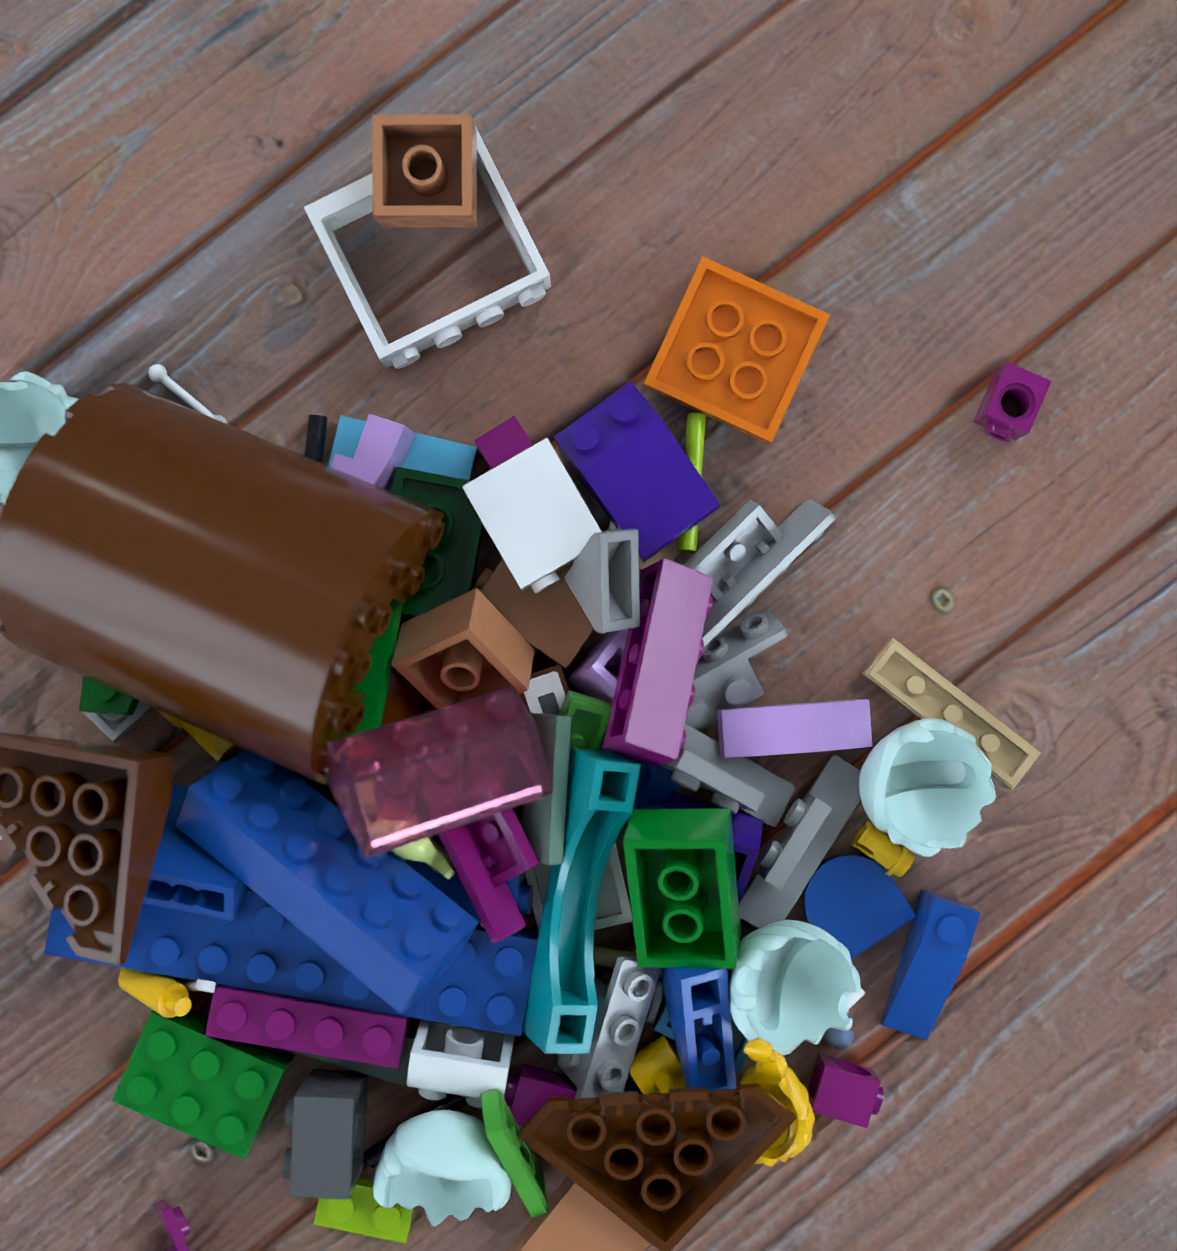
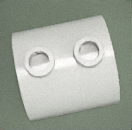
[407,1019,515,1108]

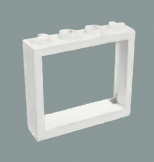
[304,126,551,369]

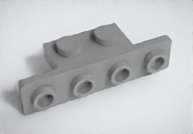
[684,499,835,647]
[685,610,788,731]
[660,724,795,827]
[739,755,861,929]
[557,956,662,1099]

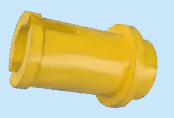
[851,821,915,878]

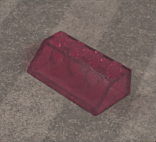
[326,686,553,858]

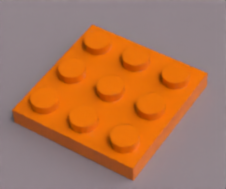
[643,256,830,445]

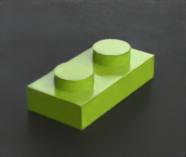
[314,1178,414,1244]

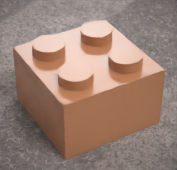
[372,114,477,228]
[391,588,535,723]

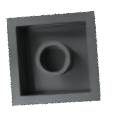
[283,1069,368,1199]

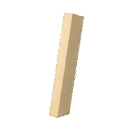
[861,638,1041,790]

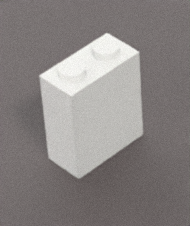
[462,438,601,594]

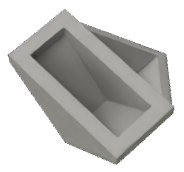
[564,529,640,633]

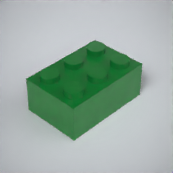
[623,808,741,969]
[112,1009,295,1160]

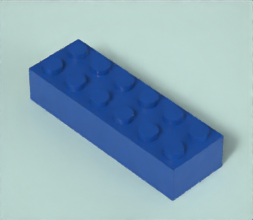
[176,749,478,1015]

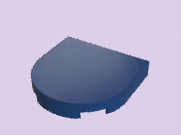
[803,854,917,959]

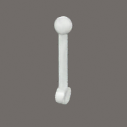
[148,364,229,425]
[171,977,216,993]

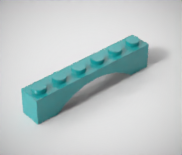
[522,748,641,1054]

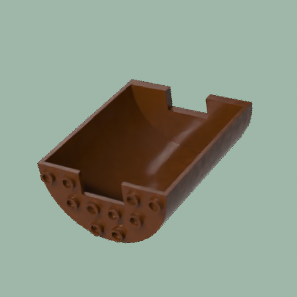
[0,383,445,785]

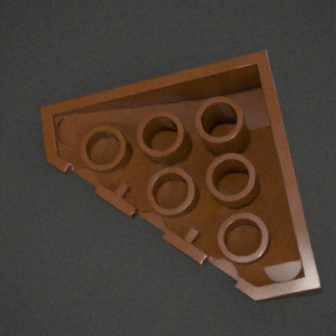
[0,732,175,966]
[517,1083,796,1251]

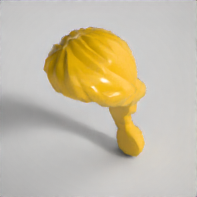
[736,1037,815,1167]

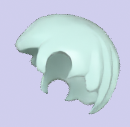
[0,371,79,504]
[859,718,996,857]
[727,920,861,1056]
[373,1110,512,1227]

